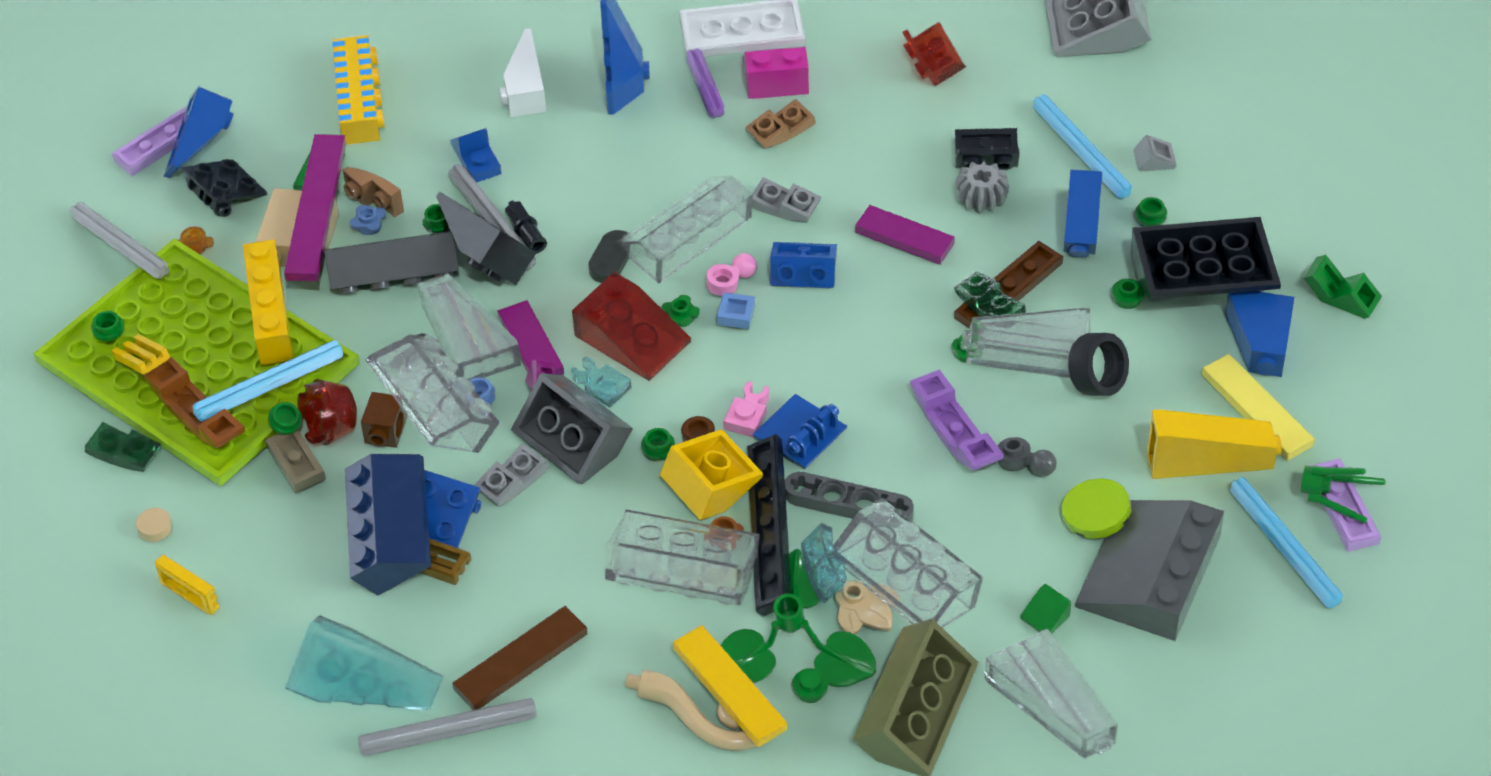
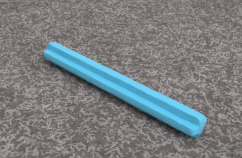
[1033,94,1132,199]
[192,340,343,422]
[1230,477,1343,609]

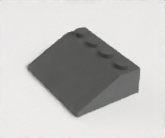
[1075,500,1224,641]

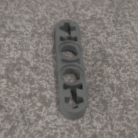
[785,472,914,529]

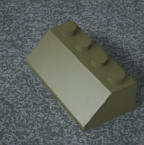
[853,618,979,776]

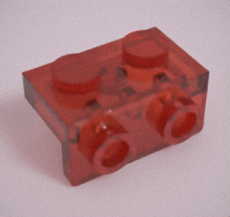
[902,22,966,87]

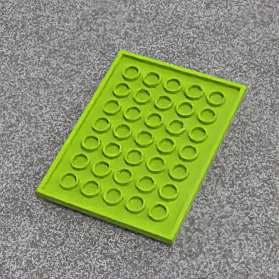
[33,238,360,487]

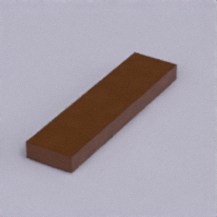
[954,241,1063,335]
[452,606,588,710]

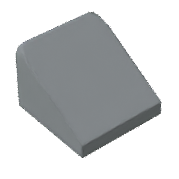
[1134,135,1177,171]

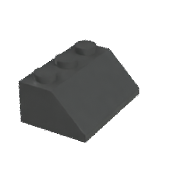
[511,373,633,484]

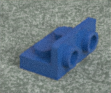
[770,242,837,288]

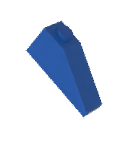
[163,86,234,178]

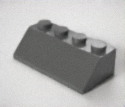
[325,231,459,294]

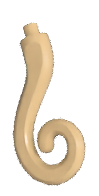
[625,669,757,751]

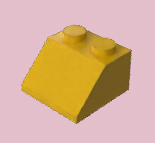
[660,429,763,521]

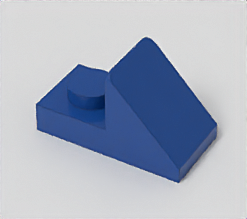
[450,128,502,183]

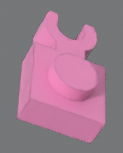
[723,381,769,438]

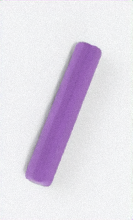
[686,48,725,118]

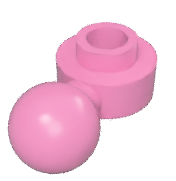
[706,253,757,296]

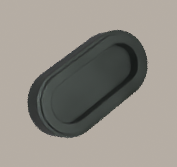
[589,230,633,283]

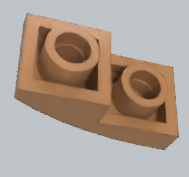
[745,99,816,148]
[343,167,404,218]

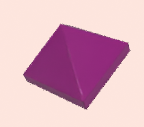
[525,360,555,391]

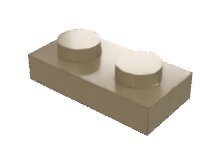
[265,430,326,493]

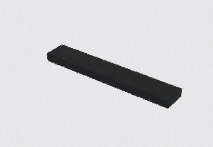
[747,434,792,617]

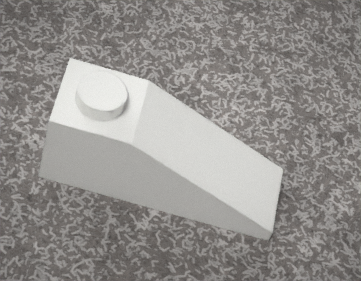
[499,28,546,117]

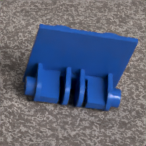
[753,394,847,469]
[425,470,482,548]

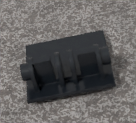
[181,159,268,217]

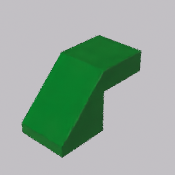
[1303,254,1382,319]

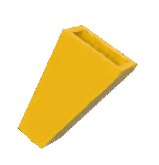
[1147,409,1282,479]

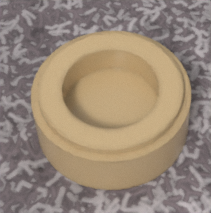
[136,508,172,542]

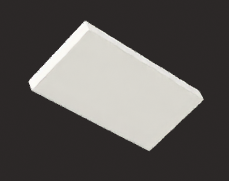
[679,0,805,57]

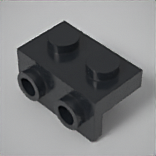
[954,128,1020,170]

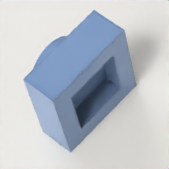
[717,292,755,329]

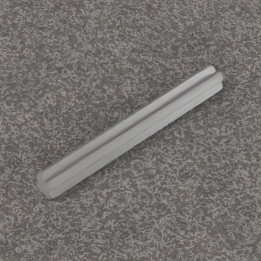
[448,164,536,271]
[70,202,169,279]
[358,698,537,756]

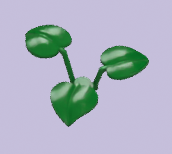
[720,548,876,687]

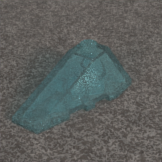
[285,615,443,710]

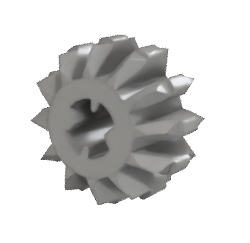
[955,160,1009,213]

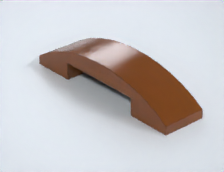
[143,356,245,449]

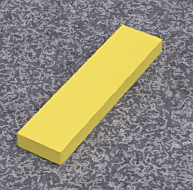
[1202,354,1315,461]

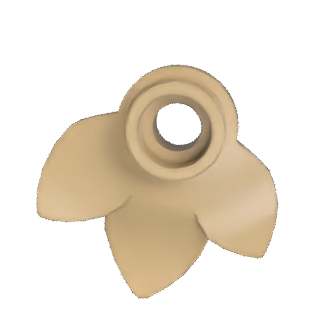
[835,581,901,634]

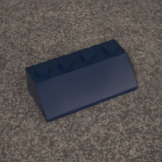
[345,454,431,596]

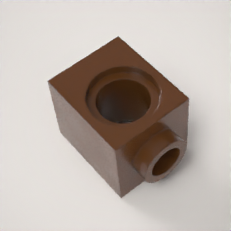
[361,392,408,448]

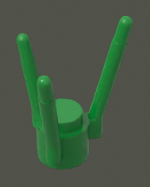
[1301,465,1386,523]

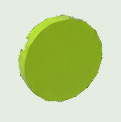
[1062,478,1132,539]

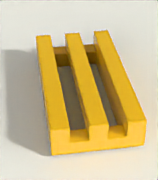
[111,334,171,375]
[155,554,220,615]

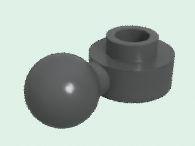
[998,437,1057,477]

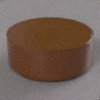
[681,416,715,442]

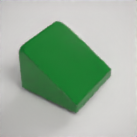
[1020,583,1071,638]

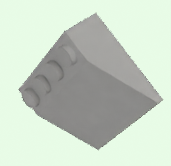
[1045,0,1151,57]

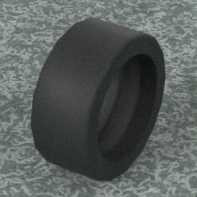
[1068,332,1129,396]

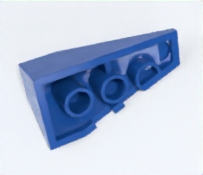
[600,0,650,115]

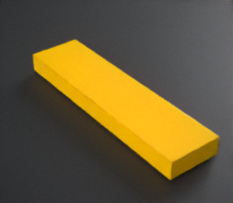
[673,625,788,748]

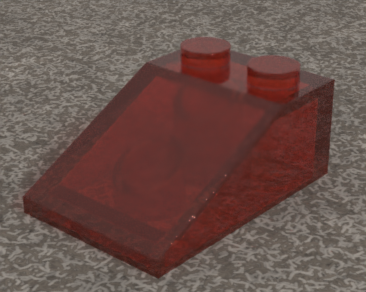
[572,272,691,381]

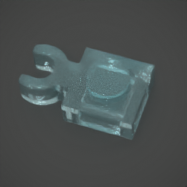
[571,357,632,408]

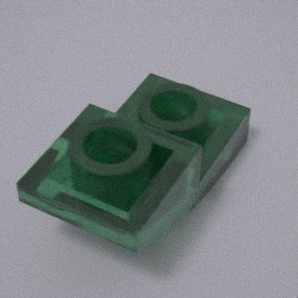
[954,271,1026,331]
[85,422,161,472]

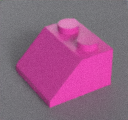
[743,47,809,99]

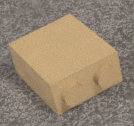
[255,188,339,270]

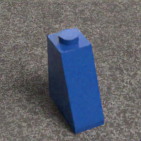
[1063,169,1102,257]
[1225,291,1295,377]

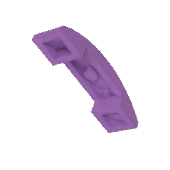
[910,369,1004,471]

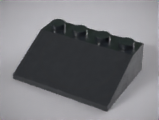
[1130,217,1281,300]

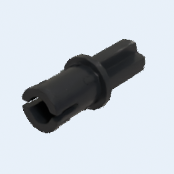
[505,200,547,254]

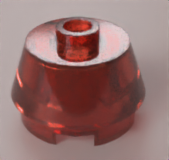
[297,379,357,445]

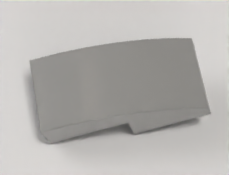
[748,177,821,222]
[474,443,550,506]

